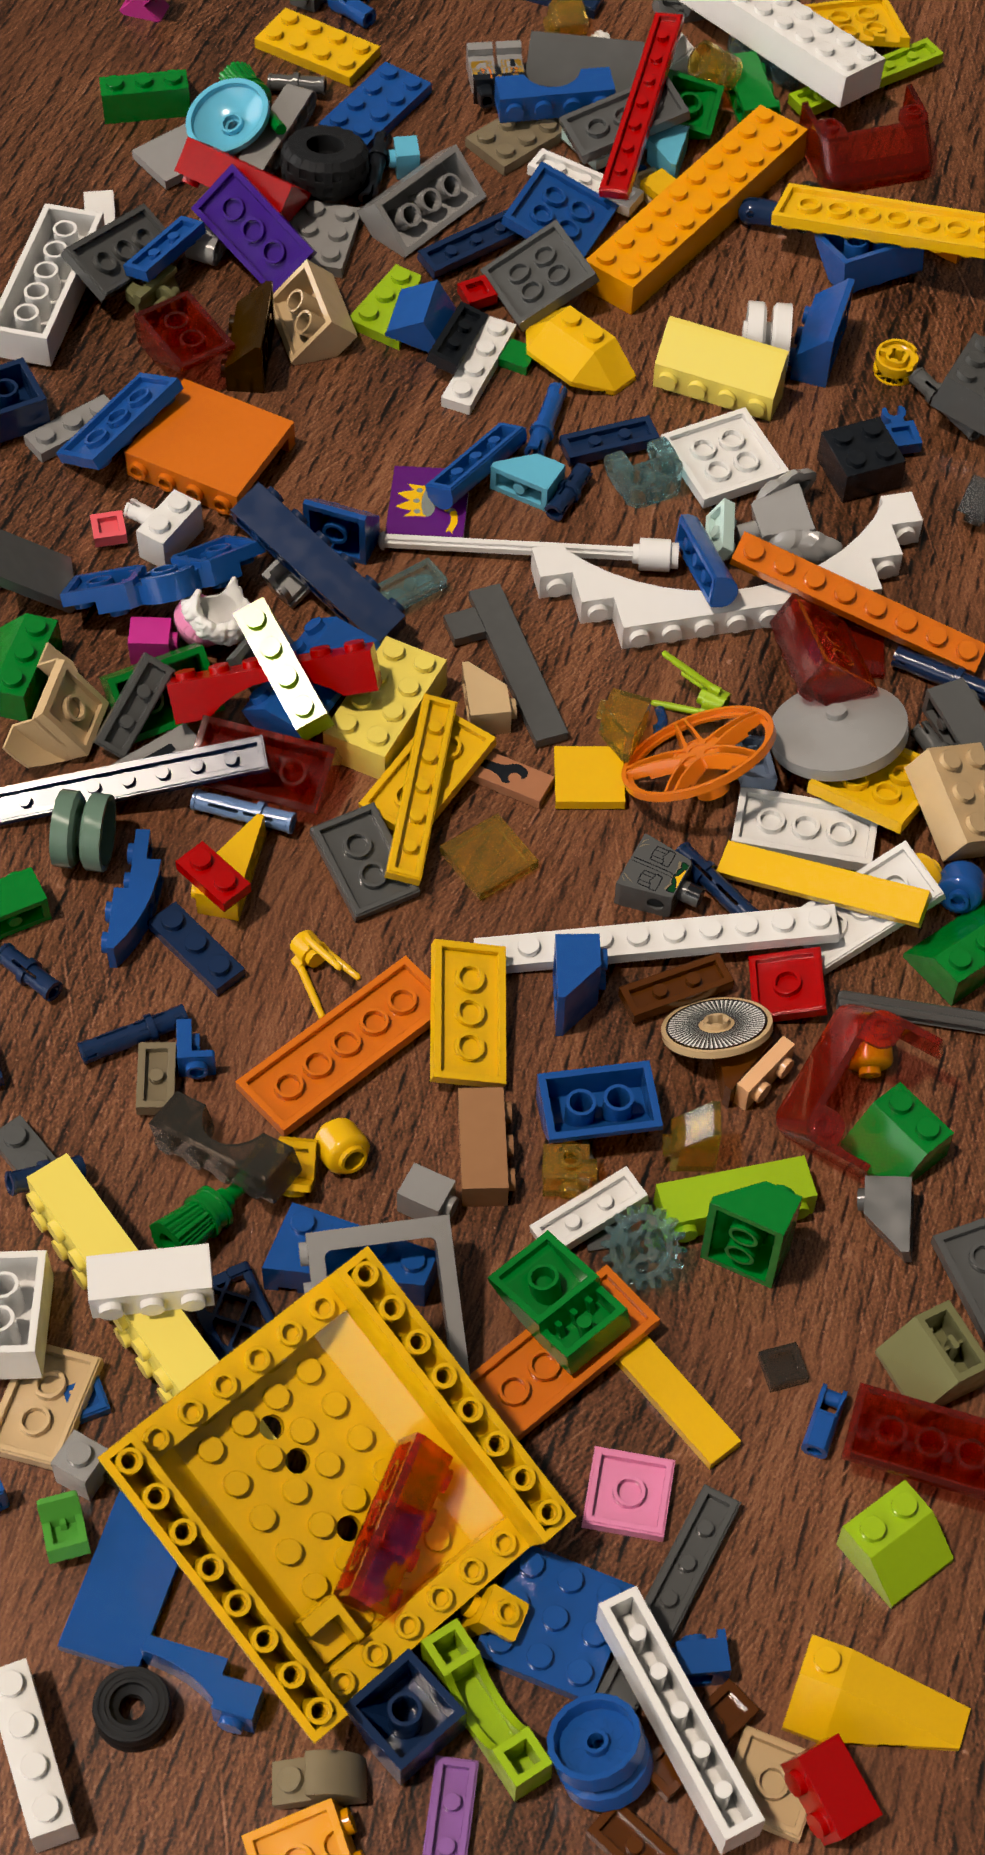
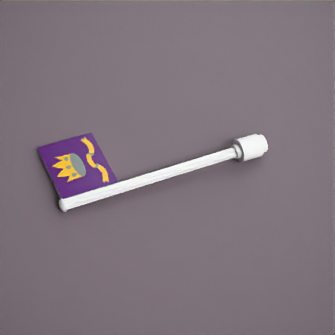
[378,466,679,572]

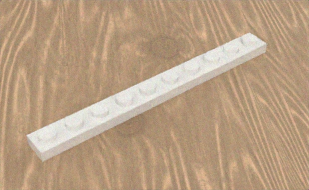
[473,904,840,974]

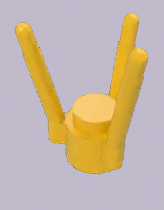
[290,930,361,1019]

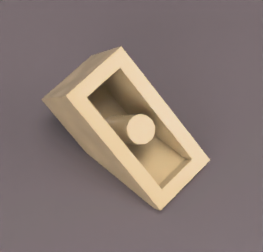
[462,661,517,735]

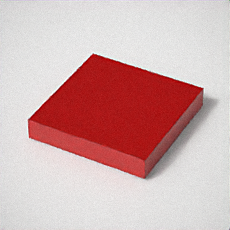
[748,946,828,1022]

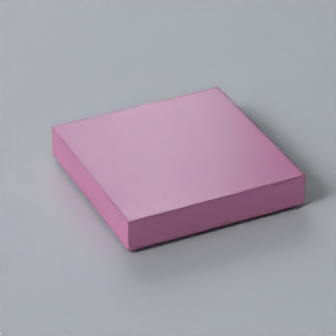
[581,1446,675,1542]

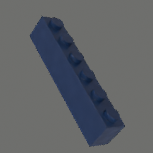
[231,482,406,644]

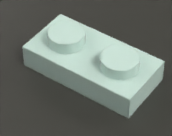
[705,498,736,561]

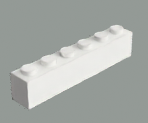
[596,1586,765,1855]

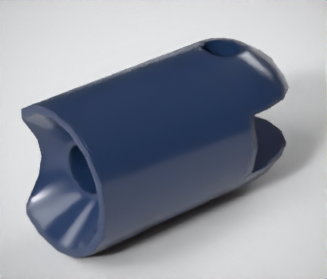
[738,197,787,230]

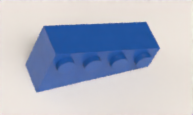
[262,1202,438,1306]

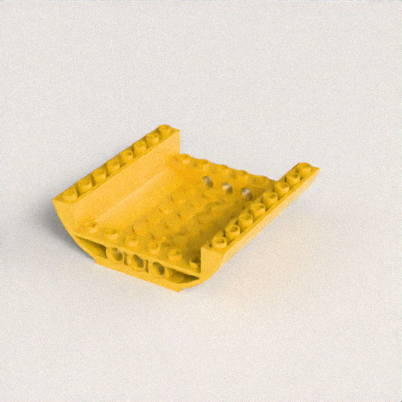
[97,1246,576,1744]

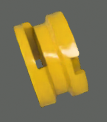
[873,339,919,386]

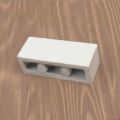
[86,1243,215,1320]

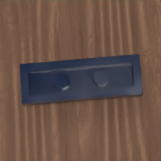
[559,415,660,467]
[147,901,246,997]

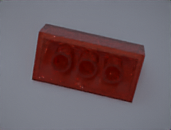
[770,592,878,706]
[193,715,342,815]
[841,1382,985,1501]
[333,1432,453,1619]

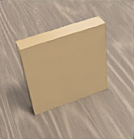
[733,1725,807,1844]

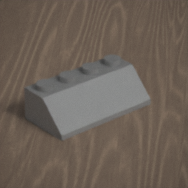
[357,144,487,257]

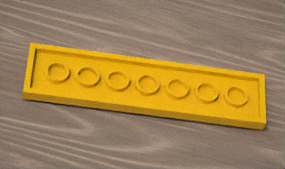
[771,183,985,259]

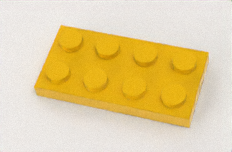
[254,8,380,87]
[358,714,497,831]
[430,939,506,1087]

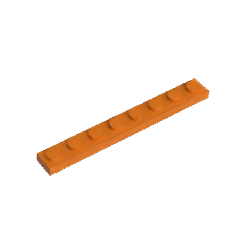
[729,531,985,675]

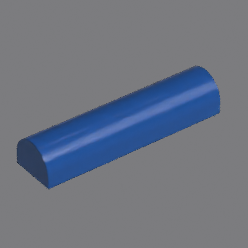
[425,422,527,510]
[674,514,738,607]

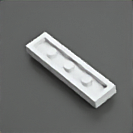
[527,148,644,217]
[441,316,517,415]

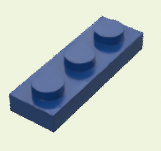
[123,216,207,282]

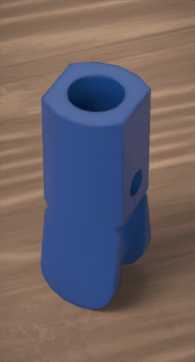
[327,0,376,29]
[801,1383,848,1459]

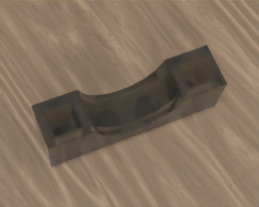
[148,1091,303,1204]

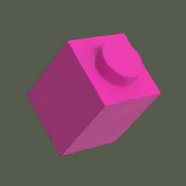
[128,617,179,665]

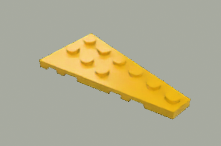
[728,0,910,48]

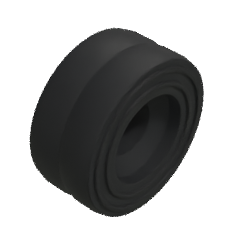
[92,1666,173,1752]

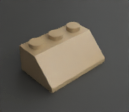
[273,259,358,365]

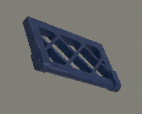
[194,1261,275,1361]

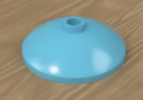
[185,78,270,154]

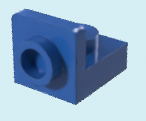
[176,1019,216,1079]

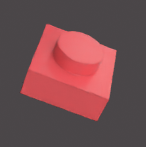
[90,510,128,548]

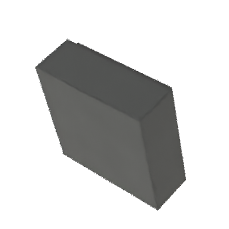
[443,607,486,647]

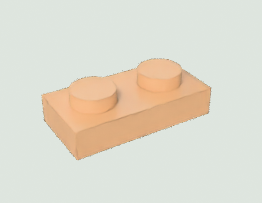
[733,1036,795,1111]

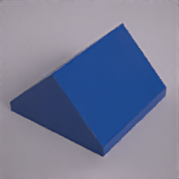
[385,280,456,353]

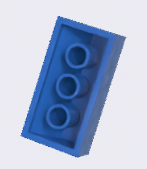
[241,616,381,741]

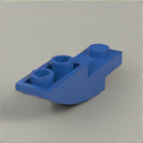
[101,829,164,968]

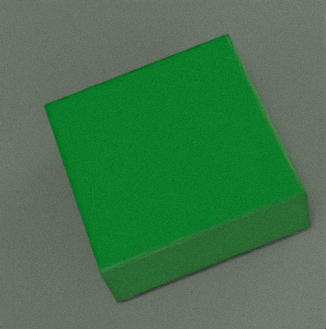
[498,338,535,376]

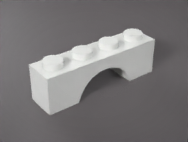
[0,1658,80,1853]

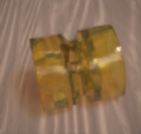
[687,40,742,92]

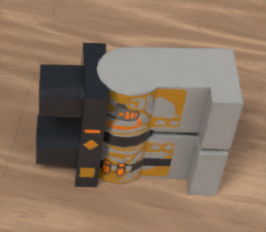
[466,40,525,109]

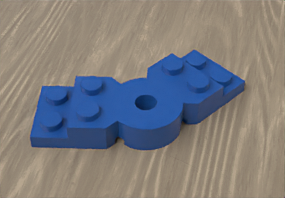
[60,535,266,617]

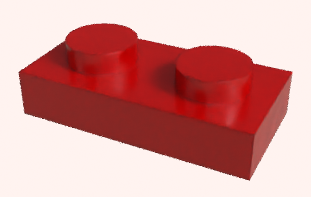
[175,841,252,912]

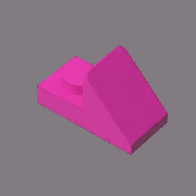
[119,0,169,22]

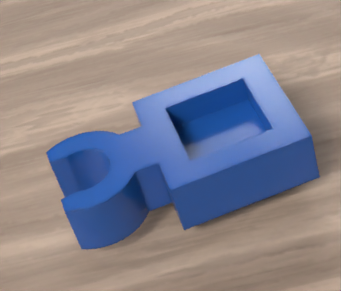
[880,405,923,454]

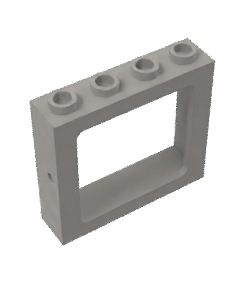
[298,1214,470,1376]

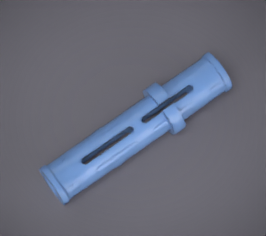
[190,788,297,834]

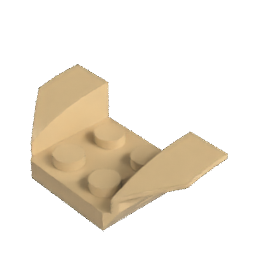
[2,642,109,769]

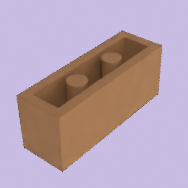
[458,1087,516,1207]

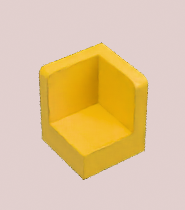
[293,1595,365,1663]

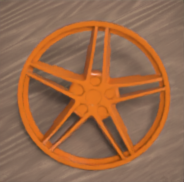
[621,705,777,802]

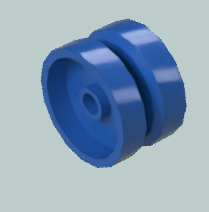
[547,1693,654,1812]

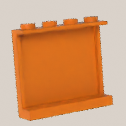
[124,378,296,517]

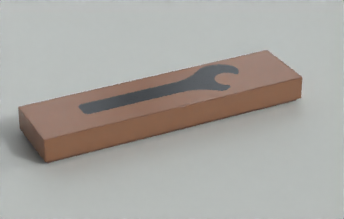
[469,751,554,809]

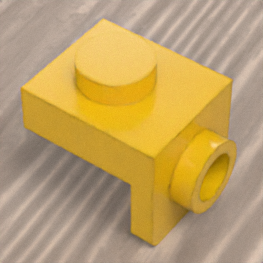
[273,1136,318,1197]
[461,1584,529,1643]

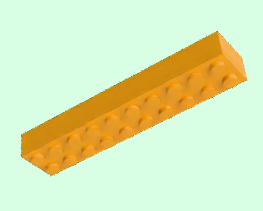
[586,104,808,315]

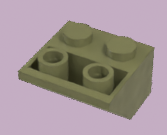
[875,1300,985,1419]

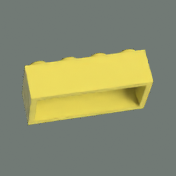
[323,636,447,779]

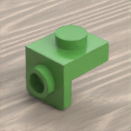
[36,1490,91,1564]

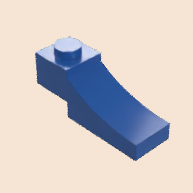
[141,1634,266,1734]

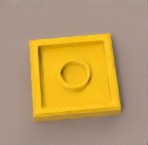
[554,746,626,809]

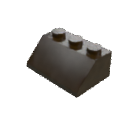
[220,281,276,393]

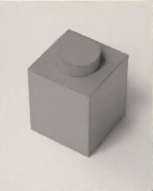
[397,1163,459,1219]
[51,1429,109,1501]

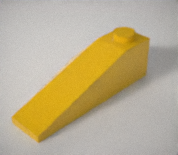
[781,1634,971,1751]

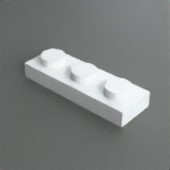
[529,1166,648,1250]

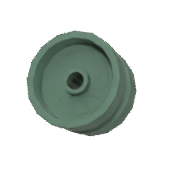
[49,789,117,872]

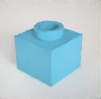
[388,135,420,180]

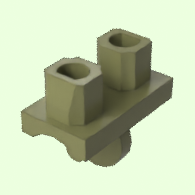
[125,264,180,321]

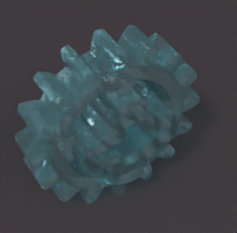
[601,1204,687,1290]

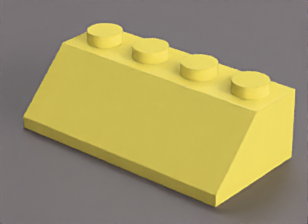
[653,316,789,421]

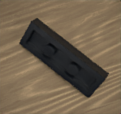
[426,301,489,375]

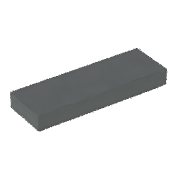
[93,652,175,759]

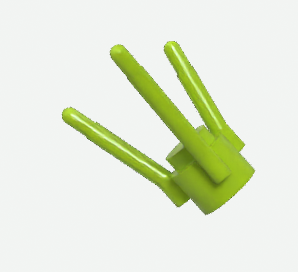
[651,651,732,714]

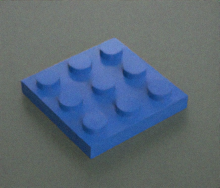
[501,161,619,259]
[476,1546,634,1700]

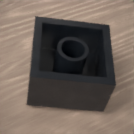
[817,417,906,503]

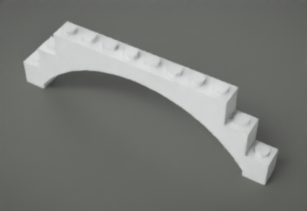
[531,492,923,649]

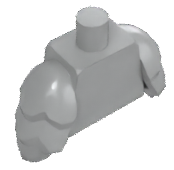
[736,468,843,565]

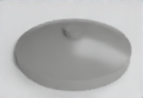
[771,681,909,782]

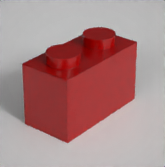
[780,1733,883,1846]

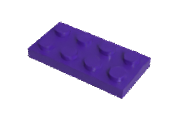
[191,164,317,293]

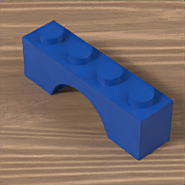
[494,67,616,123]

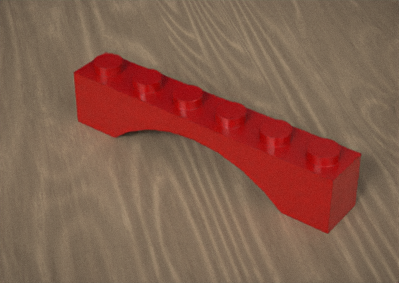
[166,639,382,725]

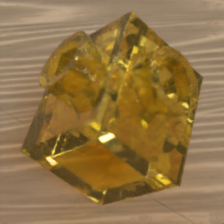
[542,1141,597,1200]

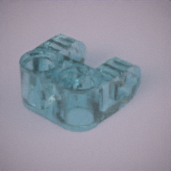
[604,436,683,508]

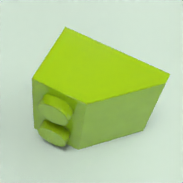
[836,1480,954,1609]

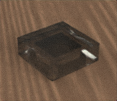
[757,1342,809,1393]

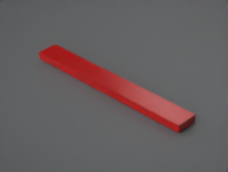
[599,12,684,200]

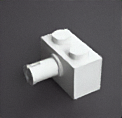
[124,489,204,566]

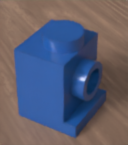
[671,1629,731,1687]

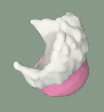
[174,576,251,648]

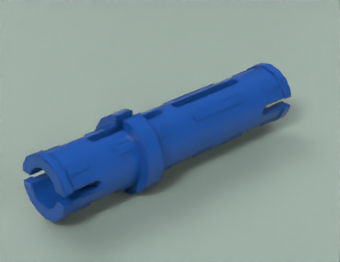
[524,382,568,456]

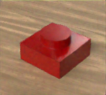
[457,275,498,309]

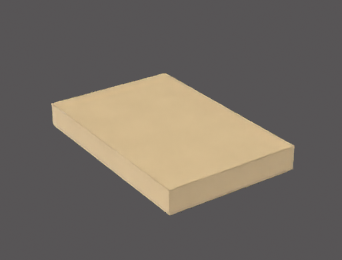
[0,1344,104,1471]

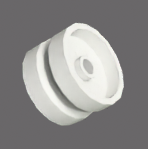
[742,300,793,372]

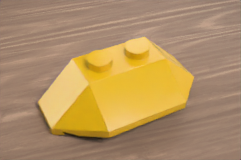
[526,305,636,396]

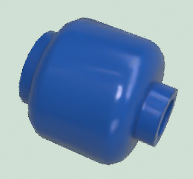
[938,861,985,914]

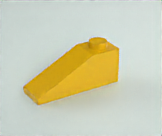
[191,814,266,921]

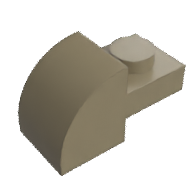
[272,1749,367,1810]

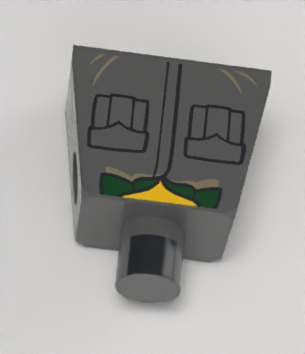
[614,834,705,917]

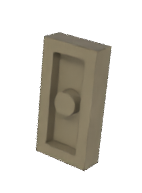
[136,1042,177,1115]

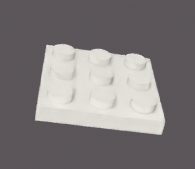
[660,407,789,508]

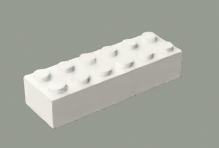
[0,203,105,366]

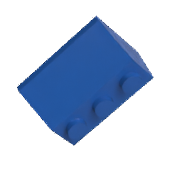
[815,233,924,293]
[788,278,855,388]
[536,1060,663,1144]

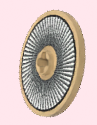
[661,997,773,1059]

